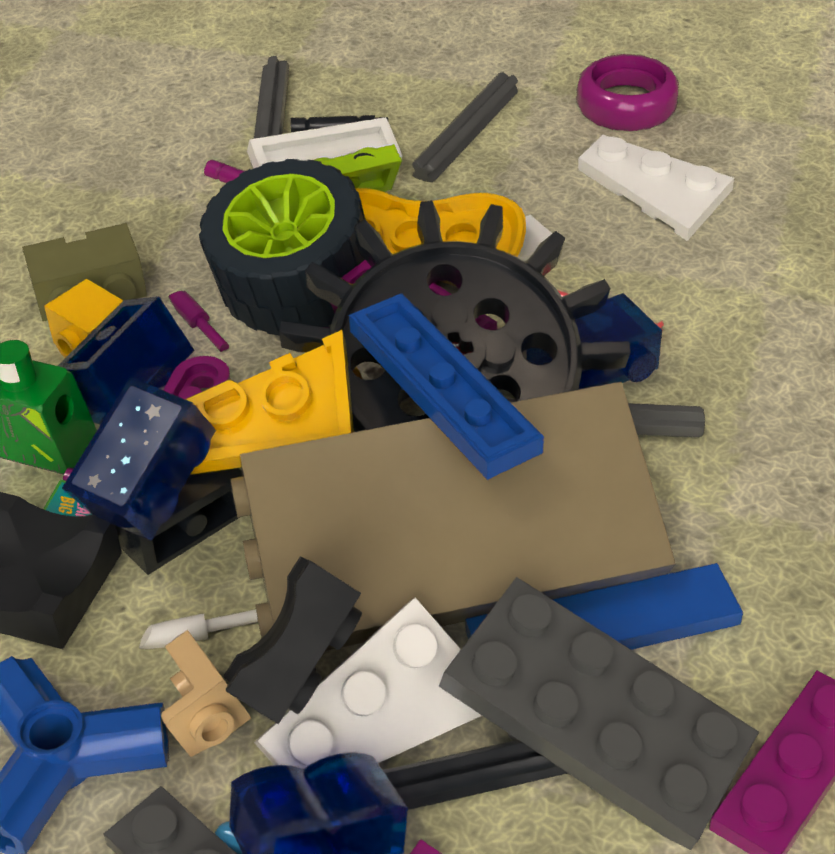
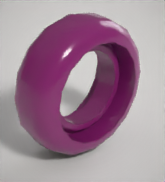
[576,54,679,131]

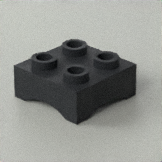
[0,492,122,649]
[224,556,362,724]

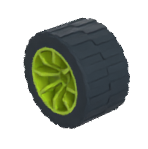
[199,159,366,336]

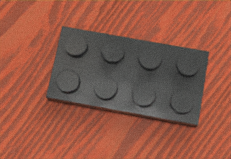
[438,577,759,850]

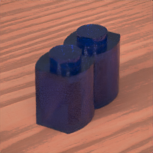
[229,752,408,854]

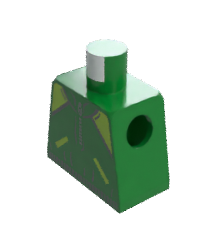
[0,340,99,475]

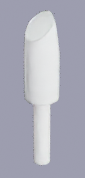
[139,609,258,649]

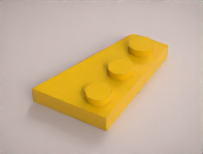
[161,330,354,478]

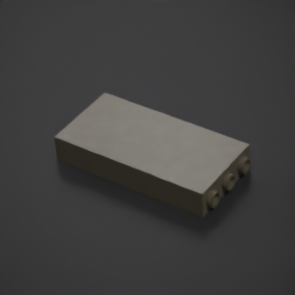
[230,382,676,651]

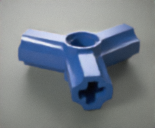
[0,656,169,854]

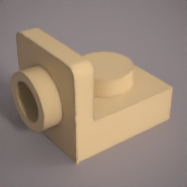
[161,630,251,757]

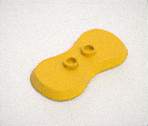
[355,188,526,286]

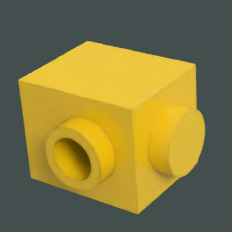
[44,279,135,361]

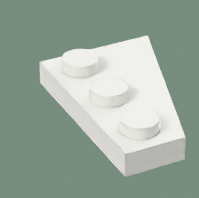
[247,117,402,169]
[578,135,734,241]
[254,598,482,797]

